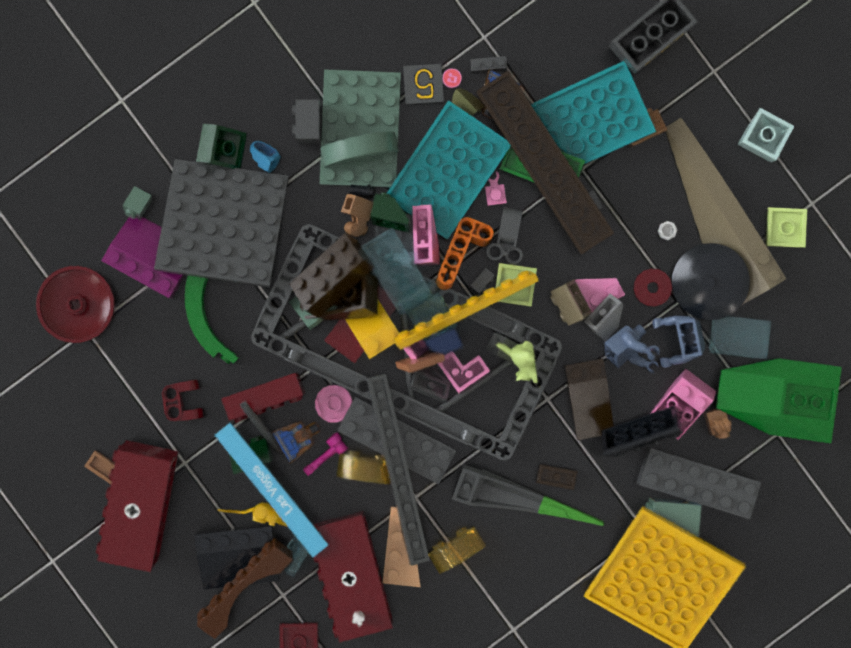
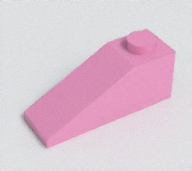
[412,205,440,266]

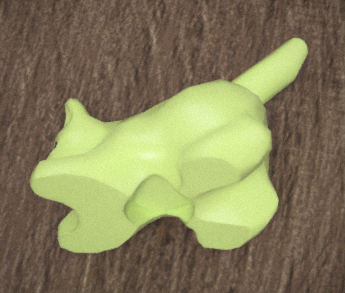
[496,341,538,383]

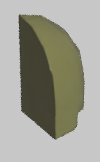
[452,88,485,117]

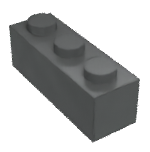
[470,56,507,73]

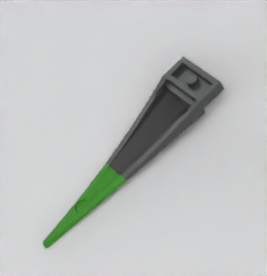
[452,465,604,526]

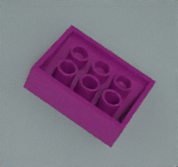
[101,217,185,299]

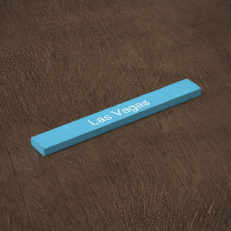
[215,423,329,557]

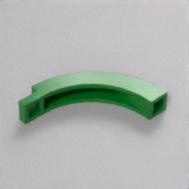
[185,276,240,364]

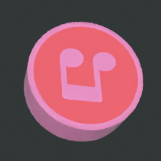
[442,69,462,89]

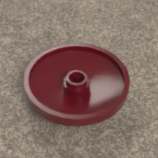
[36,266,115,343]

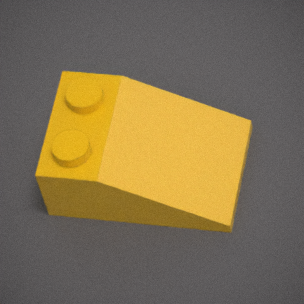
[345,300,399,359]

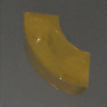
[337,451,390,484]
[428,527,486,574]

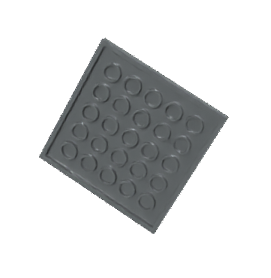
[154,159,289,288]

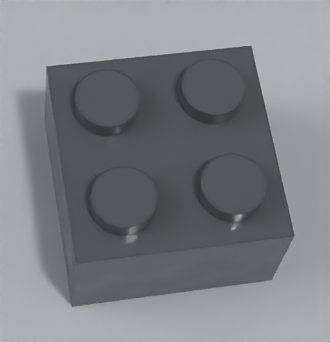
[292,100,322,143]

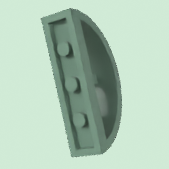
[320,132,399,168]

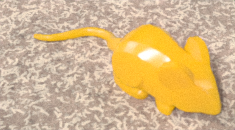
[217,502,288,527]

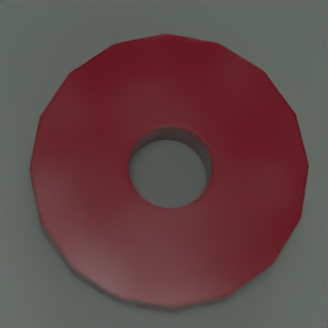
[633,269,672,307]

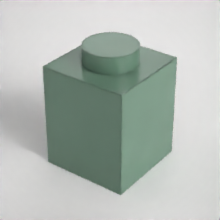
[123,186,152,220]

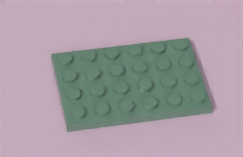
[320,70,401,188]

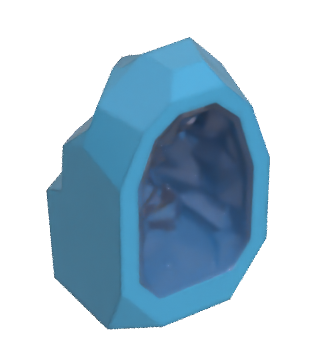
[250,141,281,173]

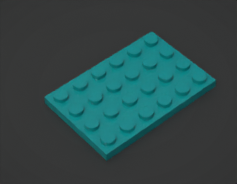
[531,61,656,165]
[387,100,511,240]

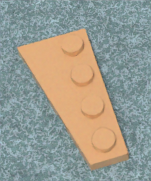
[383,506,421,587]

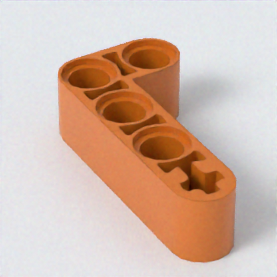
[436,217,494,290]

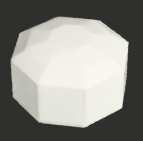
[657,221,677,240]

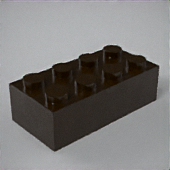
[290,233,375,318]

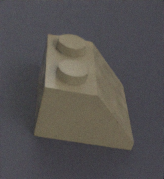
[551,279,592,326]

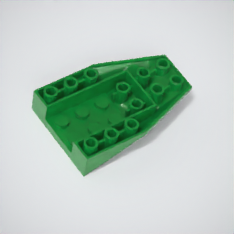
[716,358,842,443]

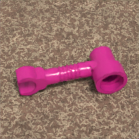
[303,432,348,476]

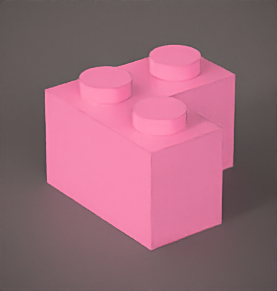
[438,351,490,393]

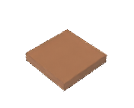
[395,350,445,373]

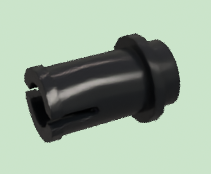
[350,184,374,199]

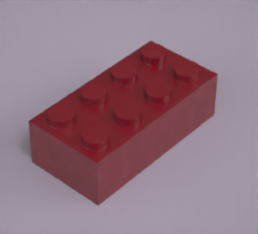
[222,372,306,423]

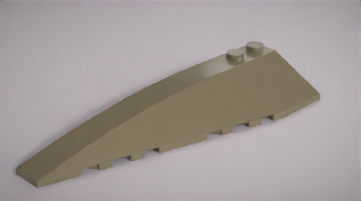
[666,118,786,305]

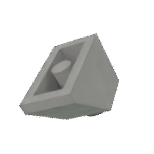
[584,294,623,342]

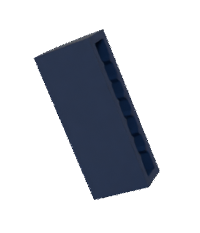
[425,328,463,353]

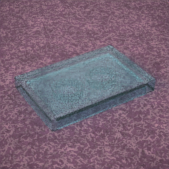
[709,316,771,359]

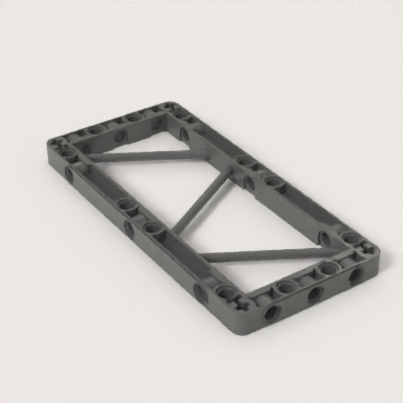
[251,224,562,461]

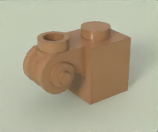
[341,194,373,237]
[703,409,732,439]

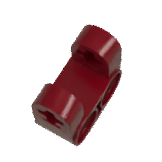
[162,379,204,421]

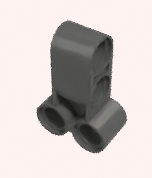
[486,207,523,265]

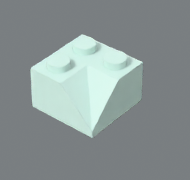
[738,108,794,163]

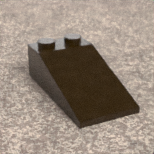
[300,273,378,322]
[563,358,614,440]

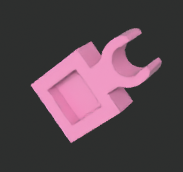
[485,172,507,206]

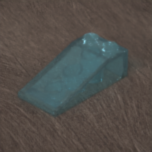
[361,228,434,316]

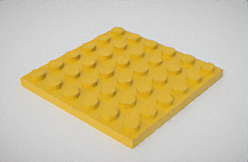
[584,506,745,648]

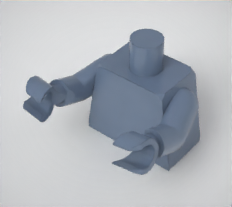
[652,316,705,368]
[604,324,660,373]

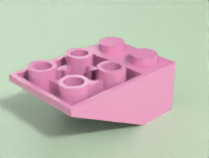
[650,368,716,440]

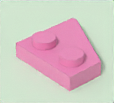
[575,278,625,312]

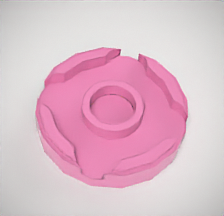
[315,385,353,423]

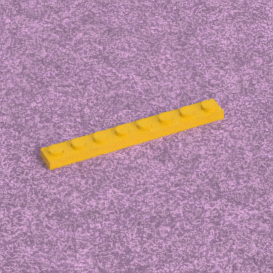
[393,271,539,350]

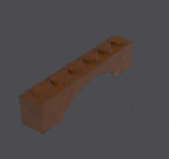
[197,538,293,639]

